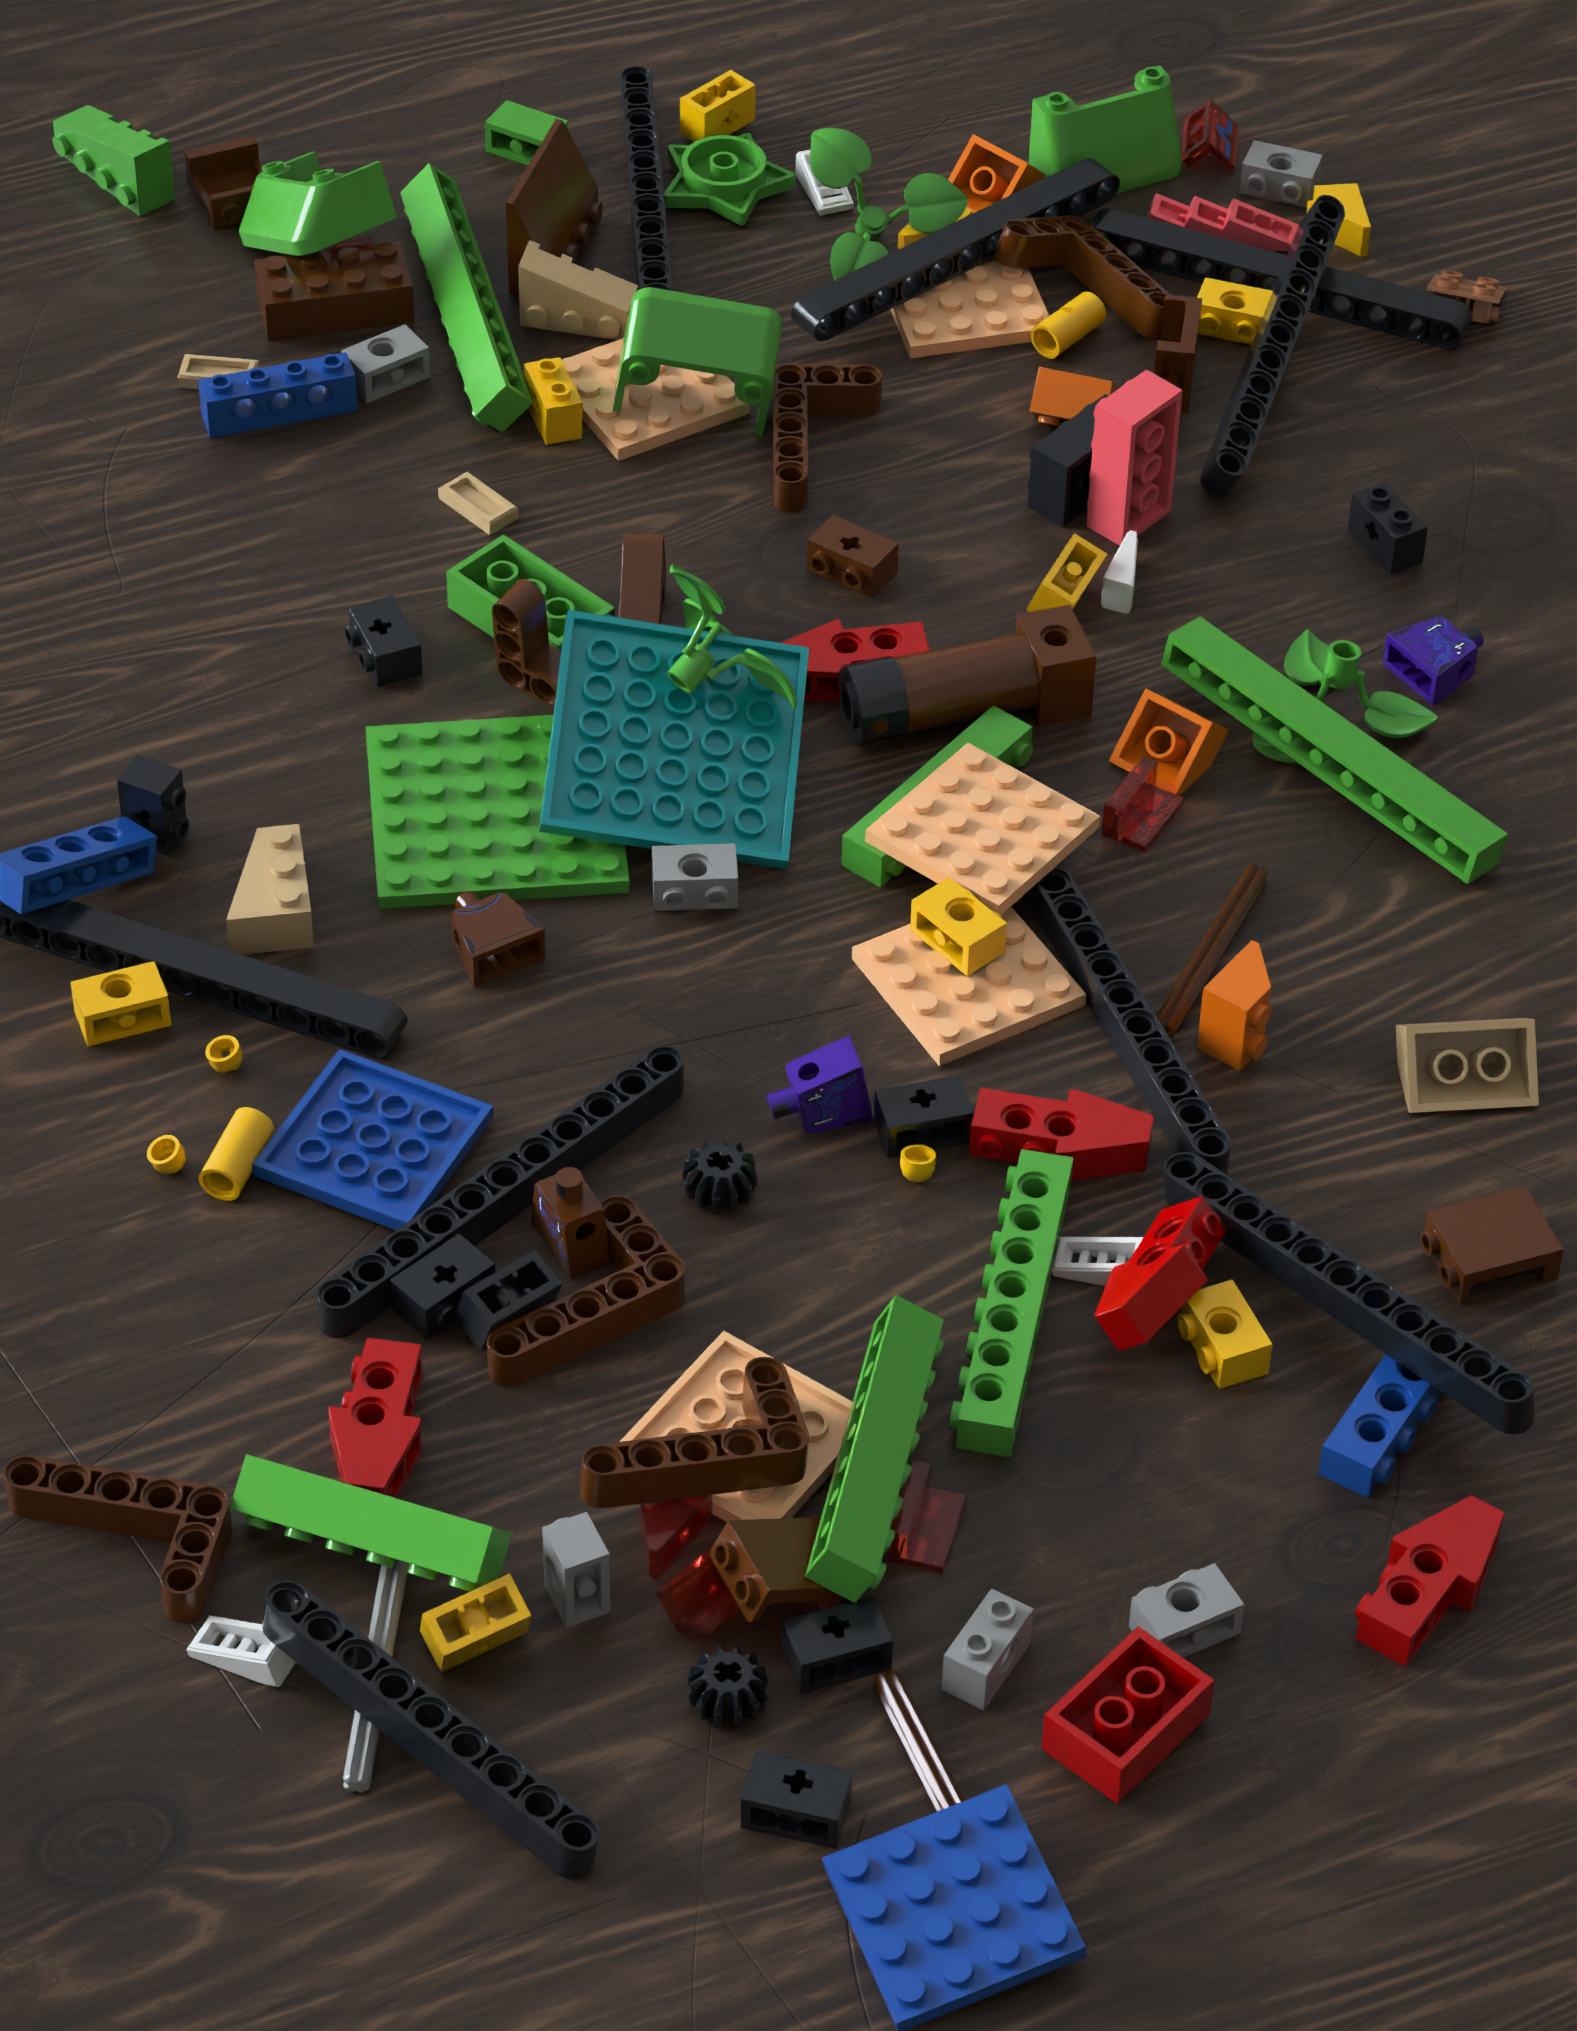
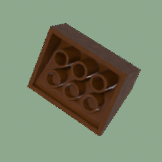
[506,119,603,294]

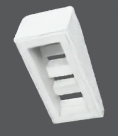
[795,149,854,216]
[1100,530,1138,614]
[1052,1237,1144,1286]
[187,1615,296,1687]

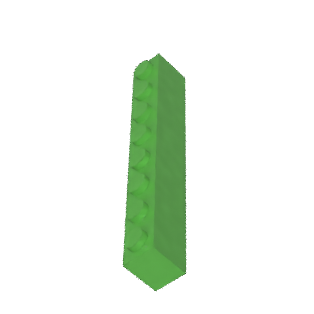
[805,1295,944,1603]

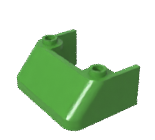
[239,152,397,256]
[613,287,782,437]

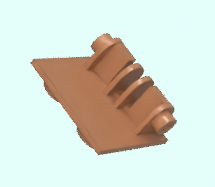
[1426,270,1507,324]

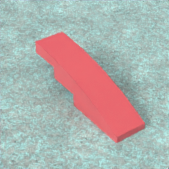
[1147,193,1299,252]

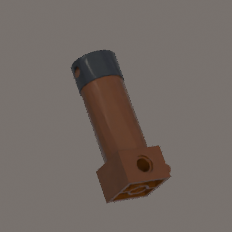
[838,605,1097,745]

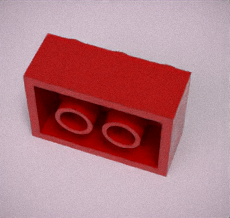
[1041,1626,1215,1804]

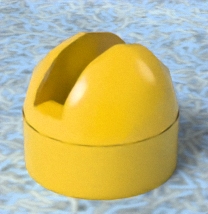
[205,1035,243,1074]
[147,1135,186,1174]
[900,1144,936,1183]

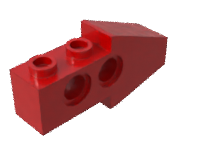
[780,619,930,702]
[969,1088,1154,1181]
[1094,1196,1227,1351]
[328,1338,423,1498]
[1355,1495,1505,1667]

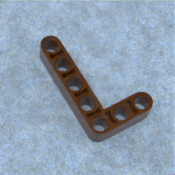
[994,215,1171,341]
[772,364,882,513]
[619,533,666,624]
[492,579,561,708]
[487,1195,685,1387]
[580,1357,809,1508]
[3,1455,232,1623]

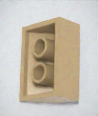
[1396,1018,1539,1113]

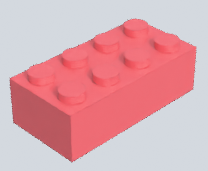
[1086,370,1183,546]

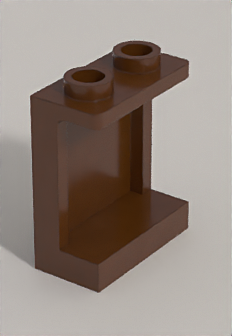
[185,135,263,229]
[1154,295,1202,413]
[1420,1186,1564,1303]
[710,1517,848,1622]

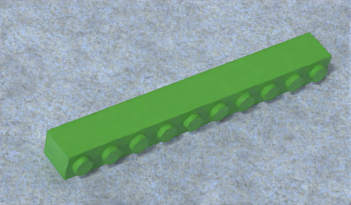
[400,163,533,433]
[1161,616,1508,884]

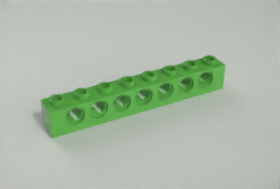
[949,1149,1074,1458]

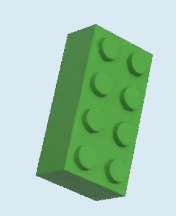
[446,534,615,651]

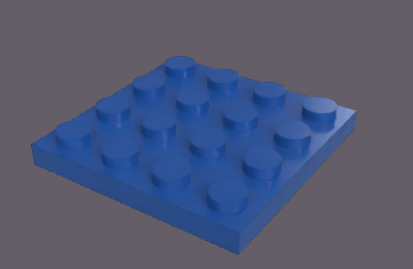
[252,1049,494,1230]
[822,1784,1087,2031]

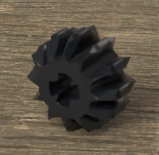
[682,1138,758,1213]
[687,1645,769,1728]

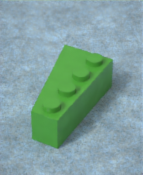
[53,105,175,216]

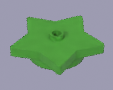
[664,132,795,226]

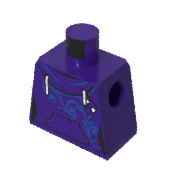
[1383,617,1484,706]
[766,1036,874,1133]

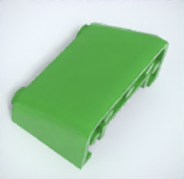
[1029,65,1182,194]

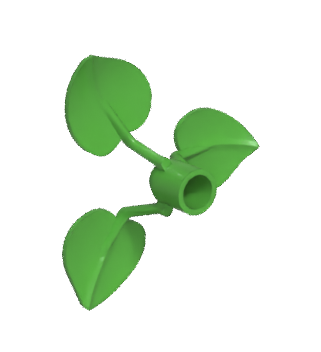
[810,128,968,281]
[667,563,797,710]
[1252,629,1438,763]

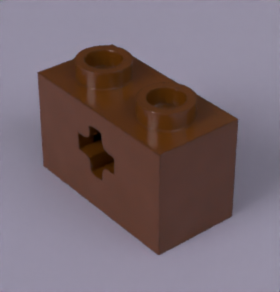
[807,514,899,598]

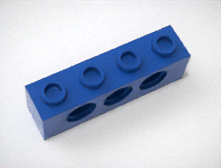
[198,352,358,438]
[0,816,157,914]
[1318,1354,1441,1498]

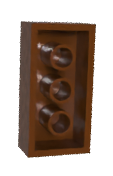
[254,242,415,340]

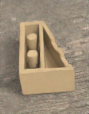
[518,240,638,340]
[226,824,314,955]

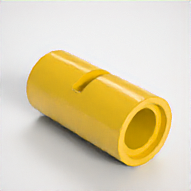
[1031,292,1106,359]
[199,1107,275,1201]

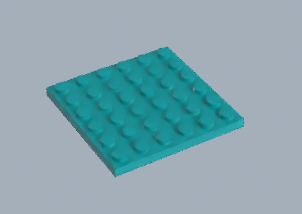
[539,610,809,869]

